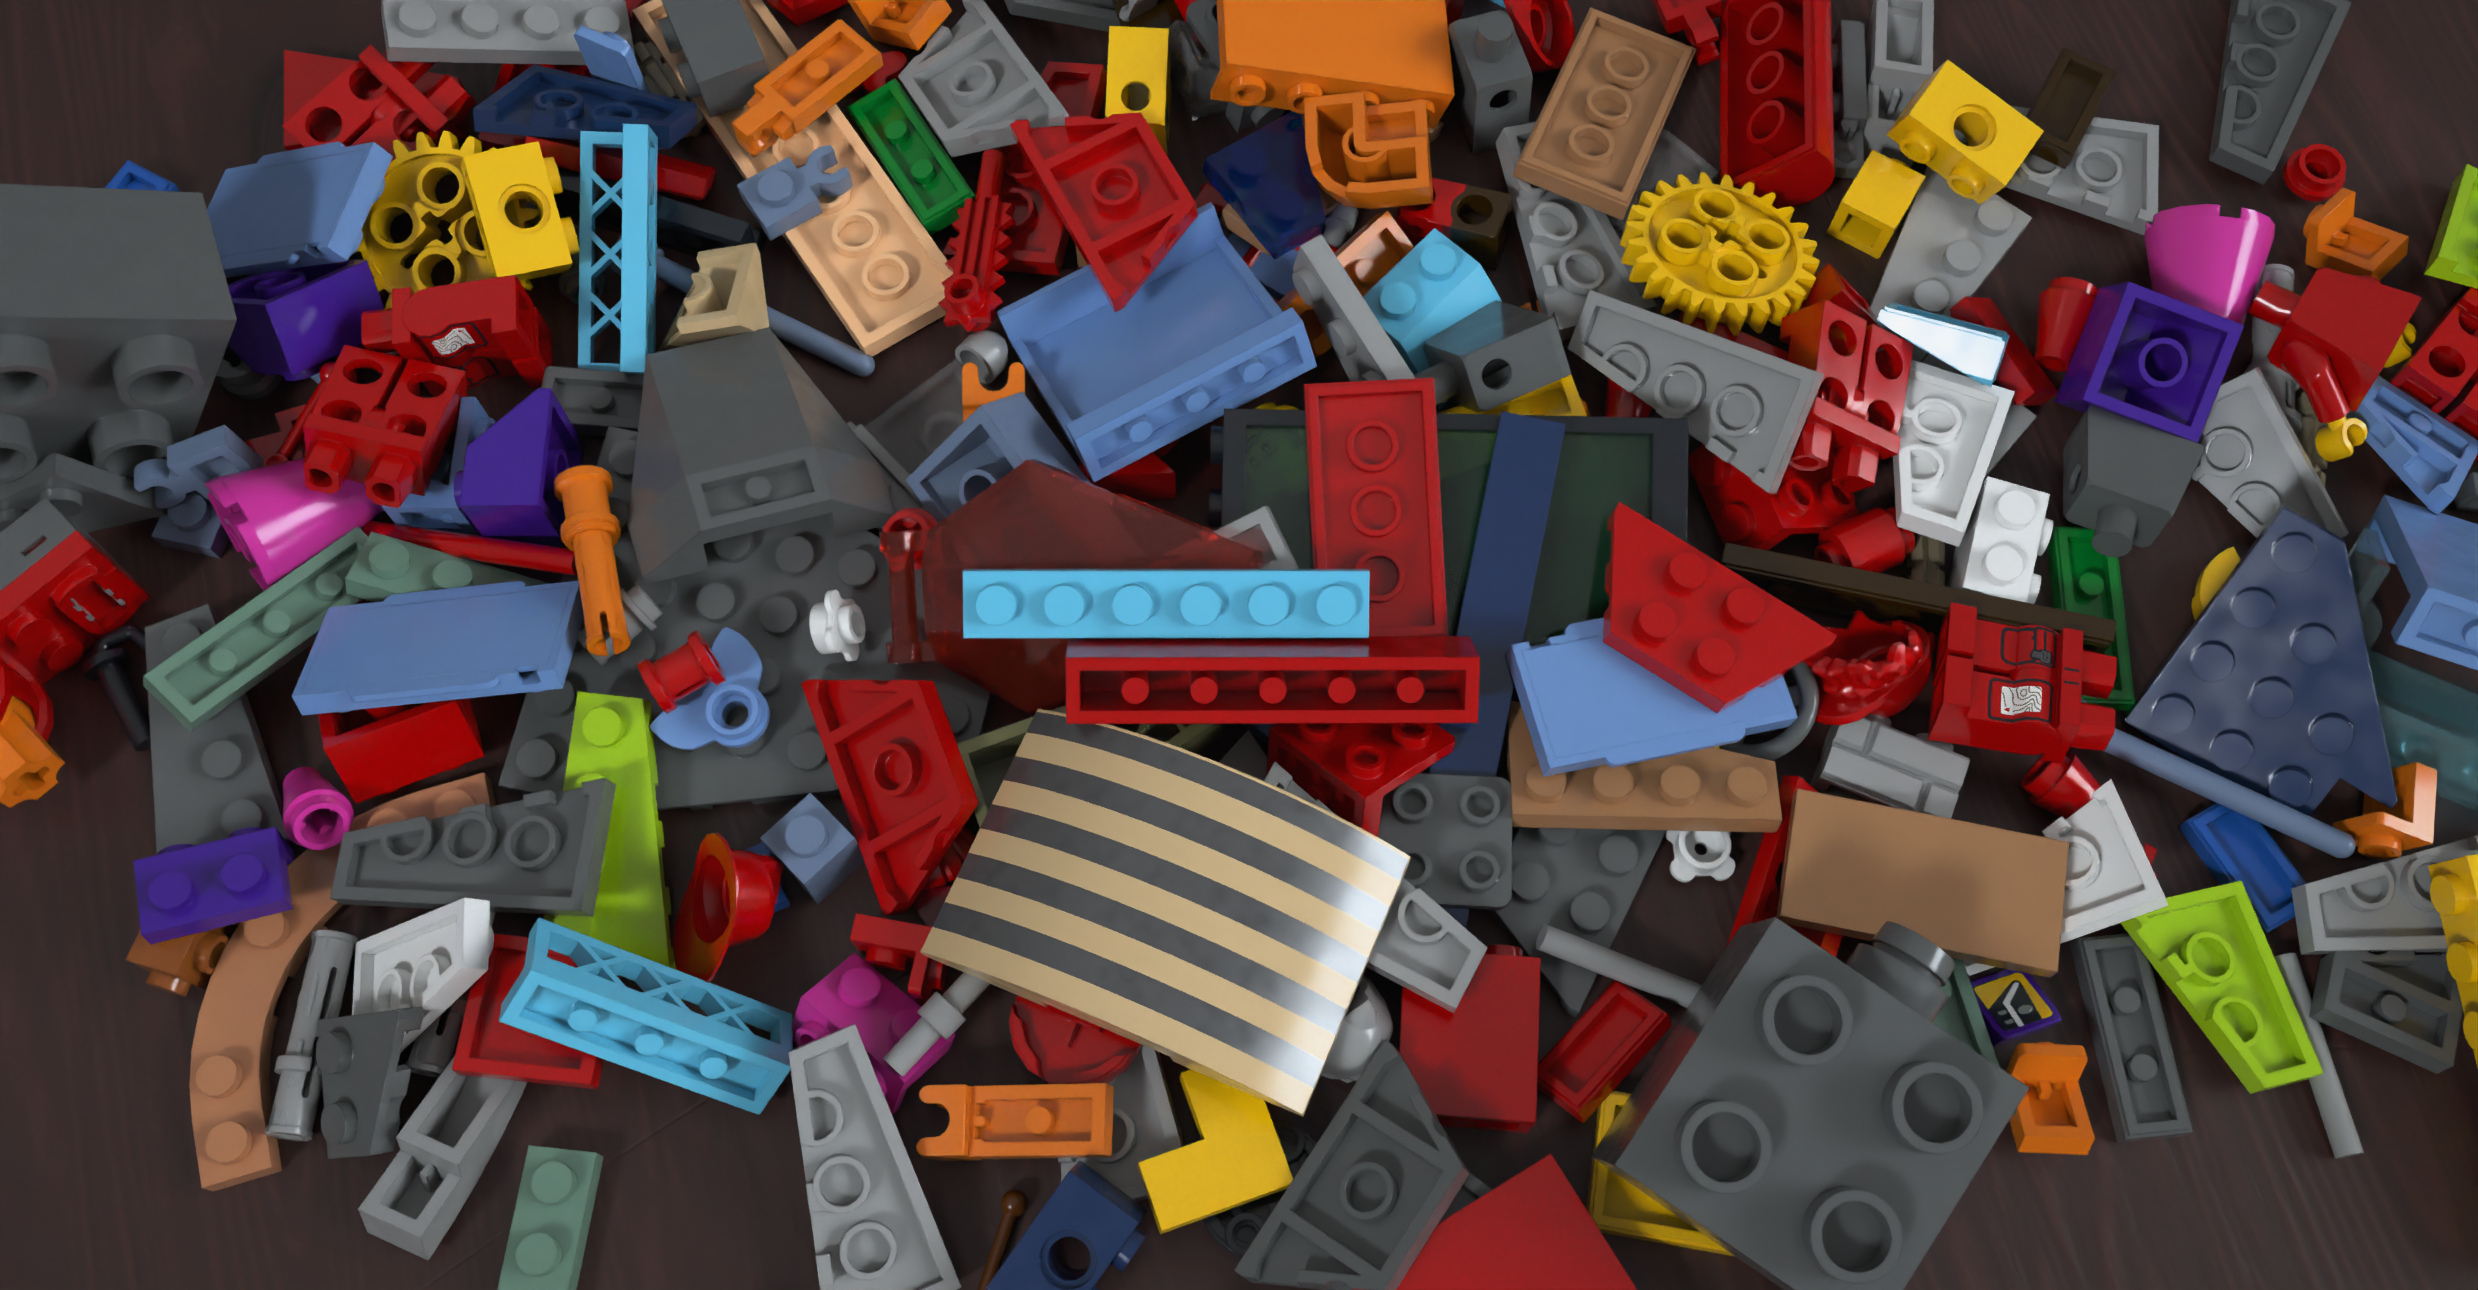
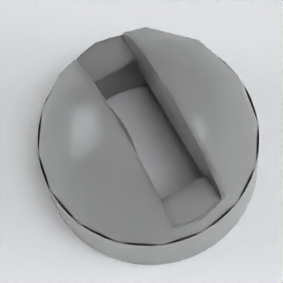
[955,330,1008,384]

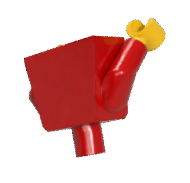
[2247,267,2422,462]

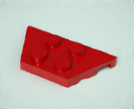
[1010,113,1198,312]
[1603,501,1837,713]
[801,679,979,916]

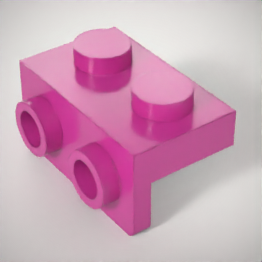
[792,952,956,1115]

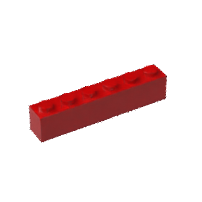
[1065,636,1480,724]

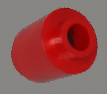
[1814,507,1915,573]

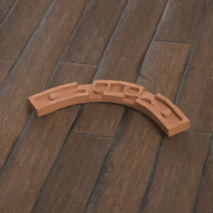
[189,772,496,1192]

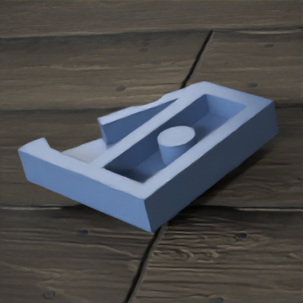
[2346,376,2478,515]

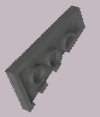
[2209,0,2352,185]
[145,604,295,854]
[330,778,616,917]

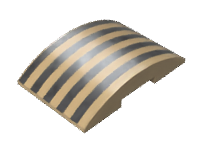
[920,709,1411,1117]

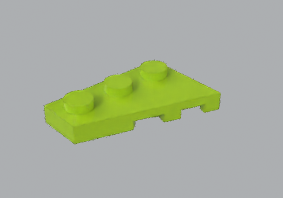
[2121,881,2324,1094]

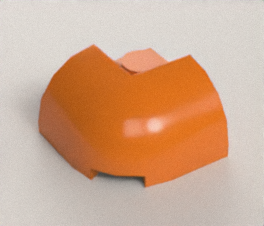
[1304,91,1433,209]

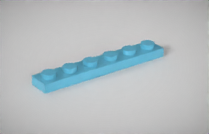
[963,569,1370,638]

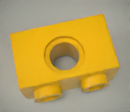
[1886,60,2044,205]
[461,141,579,281]

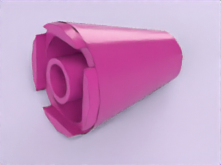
[2144,204,2275,366]
[204,458,384,591]

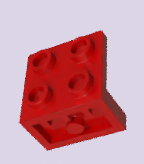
[1266,723,1455,837]

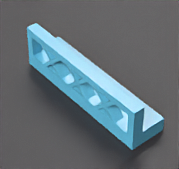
[578,124,658,374]
[499,918,793,1115]

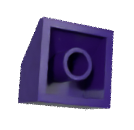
[228,259,384,381]
[2055,282,2244,443]
[454,388,585,548]

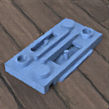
[207,141,393,278]
[292,581,584,716]
[1505,617,1798,777]

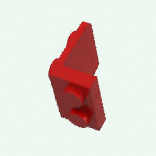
[1688,444,1859,551]

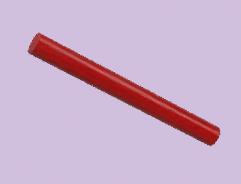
[363,521,578,576]

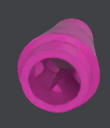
[283,767,354,850]

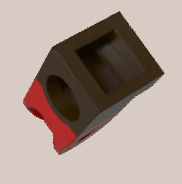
[1394,177,1512,271]

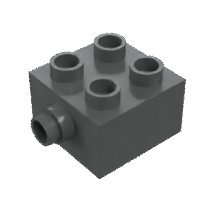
[0,184,237,484]
[1591,917,2029,1290]

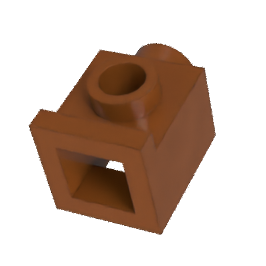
[125,923,240,997]

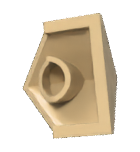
[658,243,769,352]

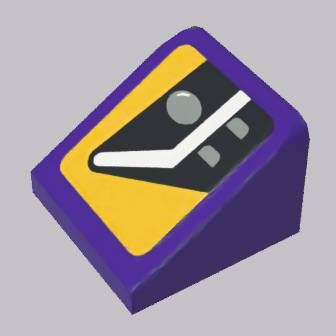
[1971,969,2062,1048]

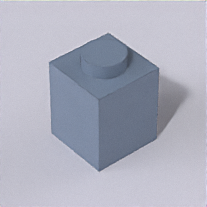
[760,793,864,904]

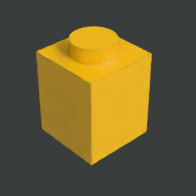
[1826,149,1926,260]

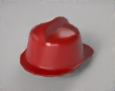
[673,833,783,983]

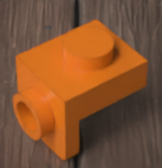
[848,0,952,51]
[2303,187,2409,281]
[2332,762,2438,859]
[2006,1042,2095,1155]

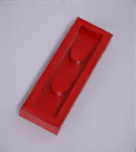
[525,136,717,200]

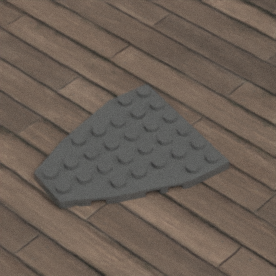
[498,426,1007,811]

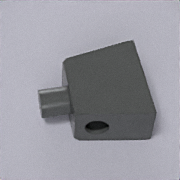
[1448,10,1533,154]
[1414,300,1571,412]
[2063,405,2205,557]

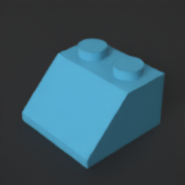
[1363,228,1502,413]

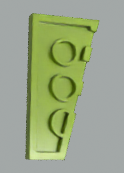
[544,691,676,969]

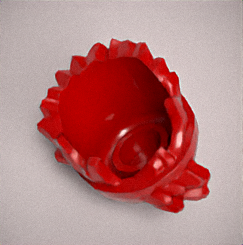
[1795,610,1936,726]

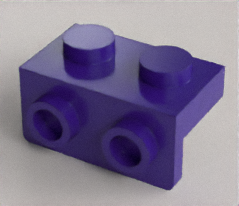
[133,827,294,945]

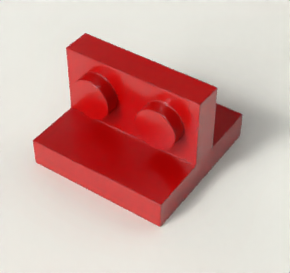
[452,934,621,1090]

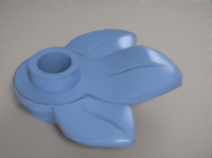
[650,627,770,750]

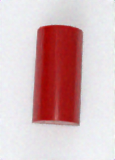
[1720,0,1835,209]

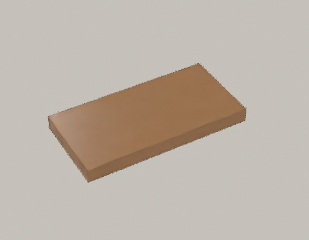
[1513,7,1696,220]
[1776,788,2069,978]

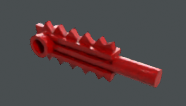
[938,149,1015,333]

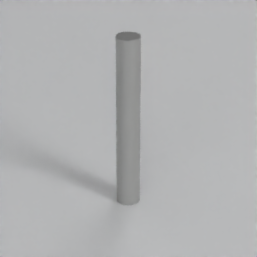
[1535,924,1702,1008]
[2274,953,2364,1159]

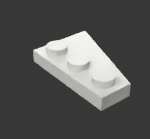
[1893,360,2015,547]
[1963,779,2168,976]
[352,897,494,1053]

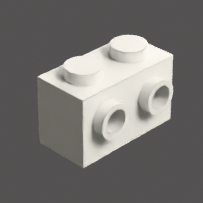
[1946,476,2053,604]

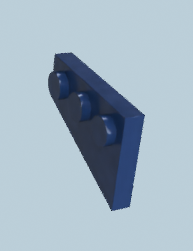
[473,64,697,149]

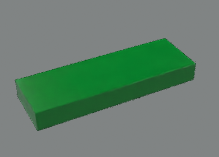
[846,78,976,236]
[2047,526,2135,711]

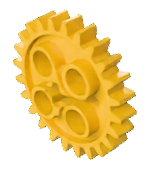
[353,131,540,309]
[1620,172,1820,336]

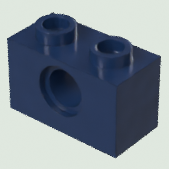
[986,1160,1147,1290]

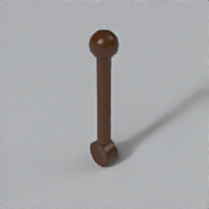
[977,1189,1028,1290]

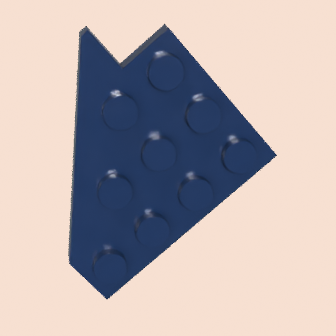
[2124,504,2398,816]

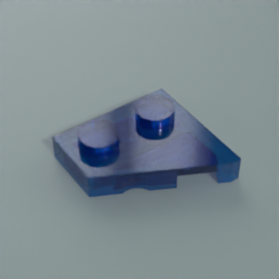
[1202,111,1326,260]

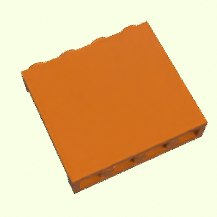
[1210,0,1455,129]

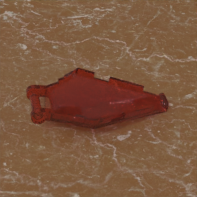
[879,459,1263,716]

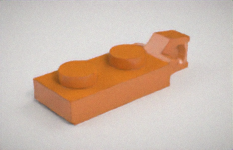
[732,19,883,157]

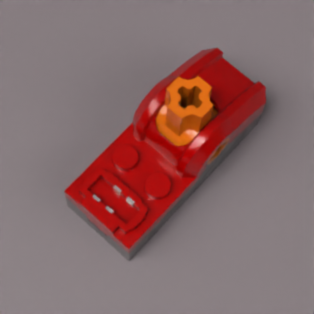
[0,497,151,808]

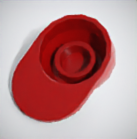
[1504,0,1576,74]

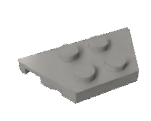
[898,0,1069,158]

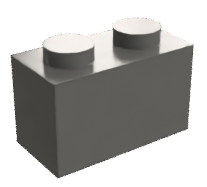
[657,0,770,118]

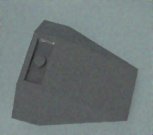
[627,327,895,585]

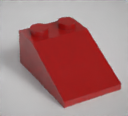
[308,644,485,804]

